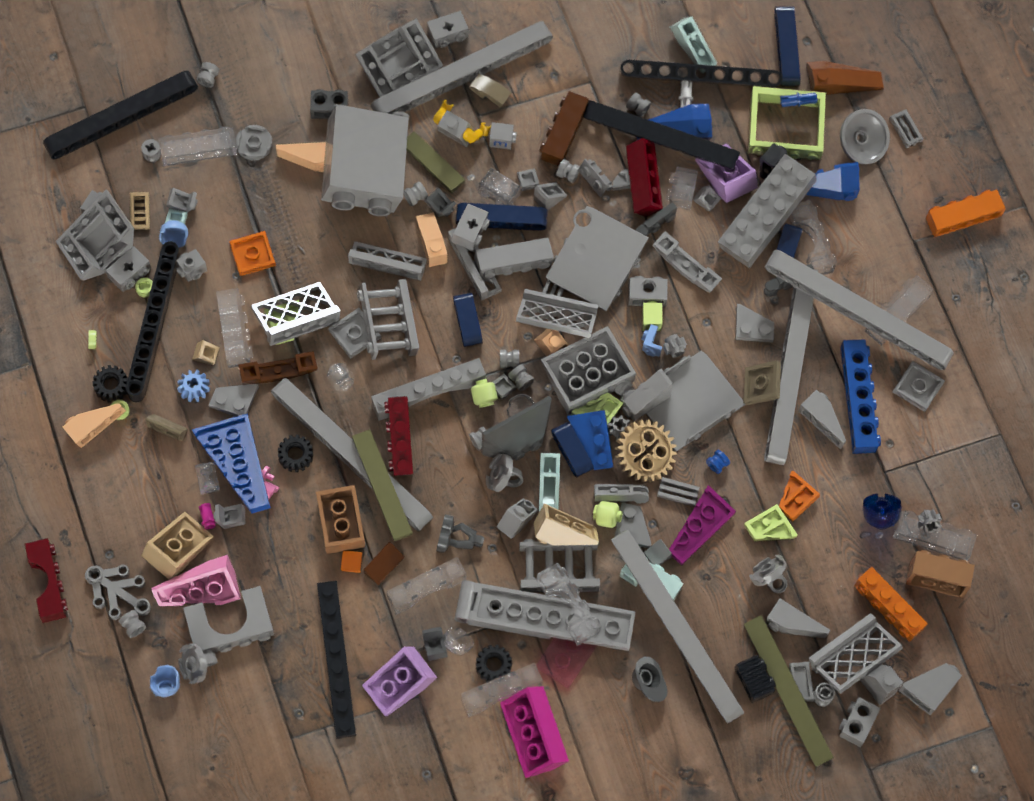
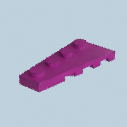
[669,485,736,566]

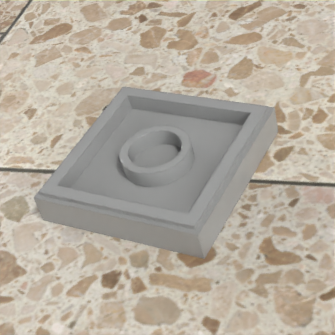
[328,308,381,359]
[892,361,945,412]

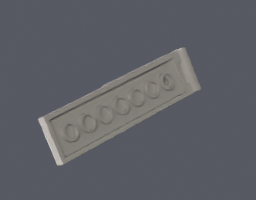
[455,581,636,651]

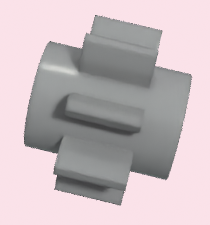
[663,334,687,358]
[608,415,630,440]
[917,509,942,534]

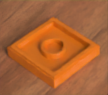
[229,231,276,276]

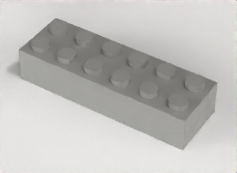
[718,154,816,269]

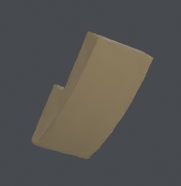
[469,74,511,108]

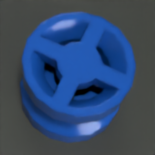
[706,450,730,474]

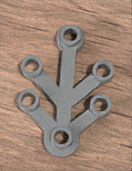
[85,564,151,620]

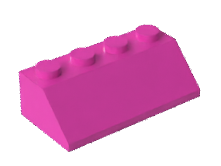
[500,686,569,778]

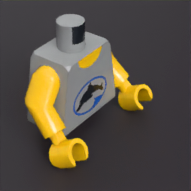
[433,100,491,148]

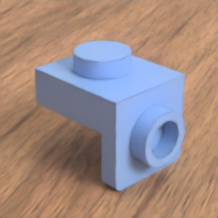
[642,324,662,357]

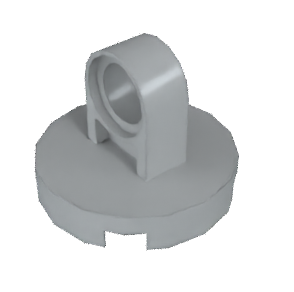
[486,454,523,492]
[749,554,787,593]
[178,643,218,684]

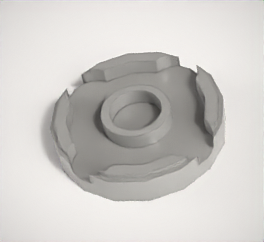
[236,125,272,160]

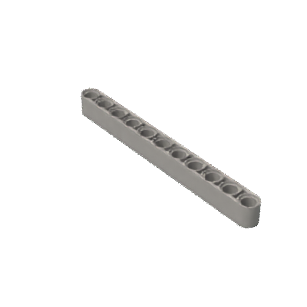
[371,21,553,114]
[765,250,954,370]
[764,269,818,466]
[271,378,433,531]
[611,529,744,724]

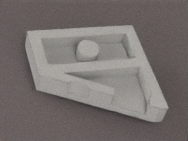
[209,384,259,416]
[614,503,651,548]

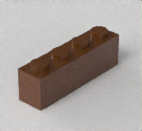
[539,91,589,166]

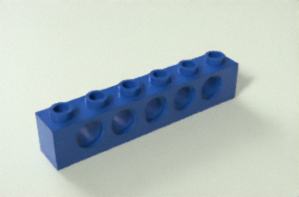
[840,339,881,454]

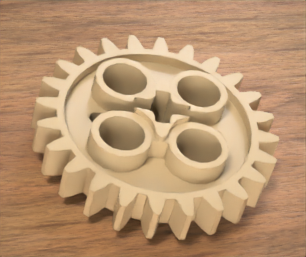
[615,419,677,483]

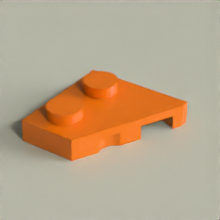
[779,470,820,522]

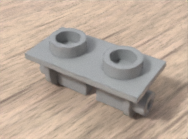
[580,159,613,197]

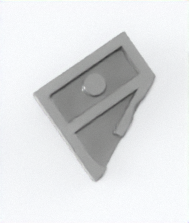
[735,304,774,343]

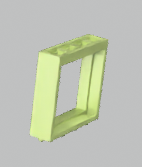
[748,86,826,160]

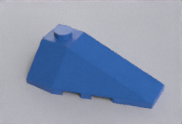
[637,104,712,141]
[806,162,860,201]

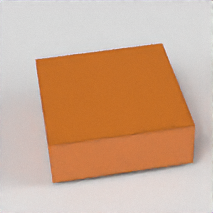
[341,550,363,573]

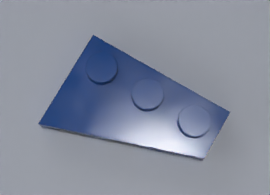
[567,410,614,471]

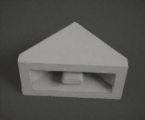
[534,182,568,210]

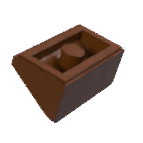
[364,542,405,586]

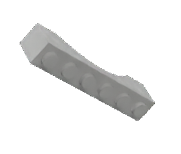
[371,358,486,421]

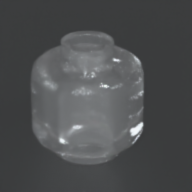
[327,363,355,391]

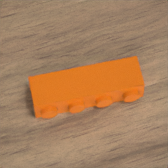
[926,189,1006,237]

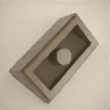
[145,414,188,441]

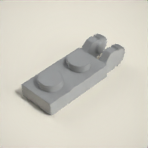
[594,484,649,504]

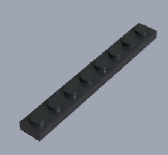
[317,580,356,739]

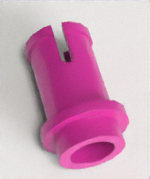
[198,503,216,530]

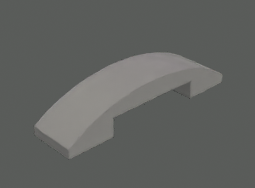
[653,231,722,293]

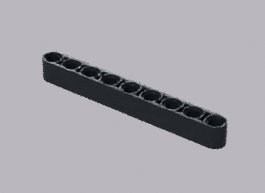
[620,60,782,88]
[43,70,198,159]
[583,100,740,170]
[126,241,180,402]

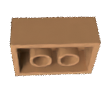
[316,485,365,554]
[905,550,975,598]

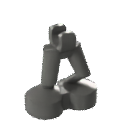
[436,514,484,553]

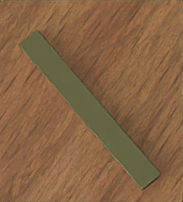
[744,615,834,767]

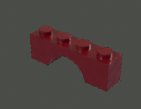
[25,538,68,623]

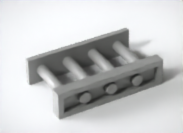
[357,279,419,360]
[519,539,600,593]

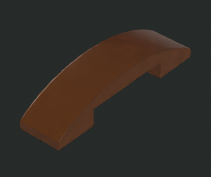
[238,351,318,384]

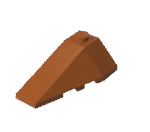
[806,61,884,95]

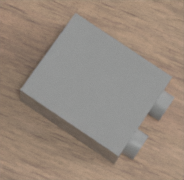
[321,104,409,217]

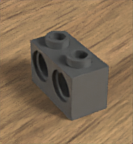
[310,89,348,119]

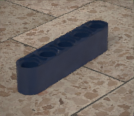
[775,6,801,86]
[456,203,548,231]

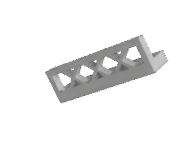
[448,229,502,301]
[348,242,427,281]

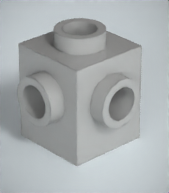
[176,249,207,282]

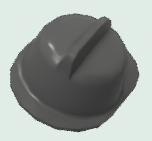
[632,656,668,702]

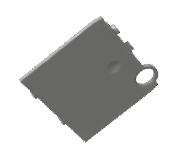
[546,206,649,311]
[638,350,746,452]

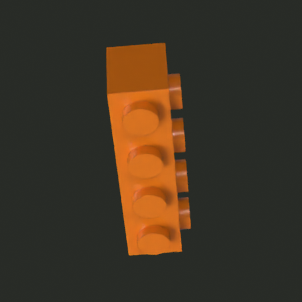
[854,567,928,642]

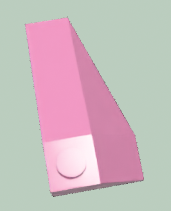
[152,555,241,606]

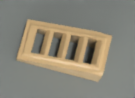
[130,192,150,230]

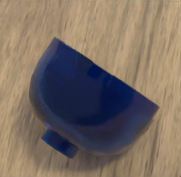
[862,494,902,530]

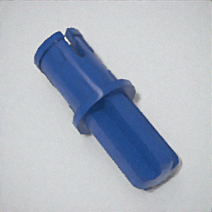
[780,92,818,108]

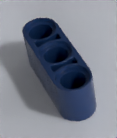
[777,223,803,258]
[453,293,483,347]
[551,422,594,478]

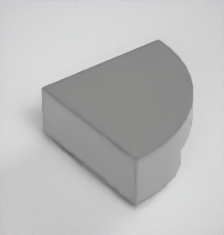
[613,169,631,191]

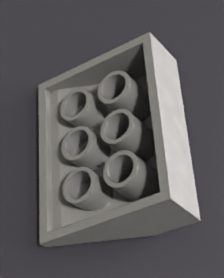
[541,326,636,415]

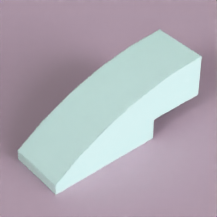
[539,453,560,511]

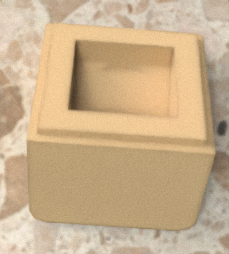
[192,340,220,365]

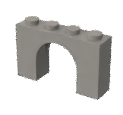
[183,586,274,654]

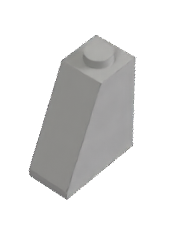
[622,369,673,421]
[899,663,962,716]
[857,664,903,706]

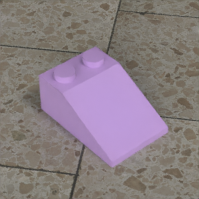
[695,144,758,203]
[362,647,437,717]

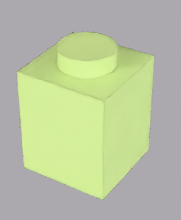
[642,301,663,331]

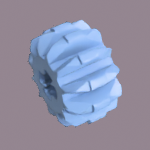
[177,370,210,402]

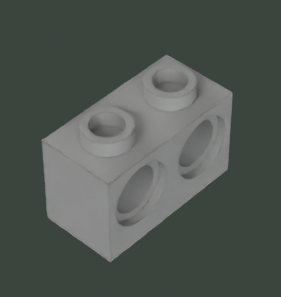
[838,697,880,747]

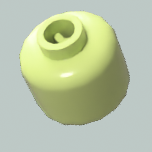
[471,379,498,408]
[593,501,623,528]

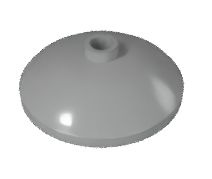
[840,109,890,164]

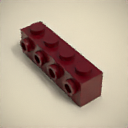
[626,138,663,217]
[384,396,413,476]

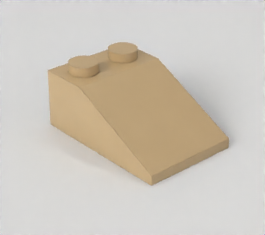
[534,503,599,545]
[141,512,214,580]

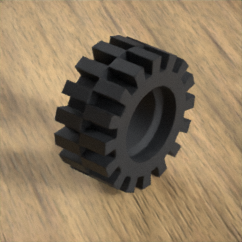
[93,365,128,403]
[278,435,313,473]
[476,645,512,684]

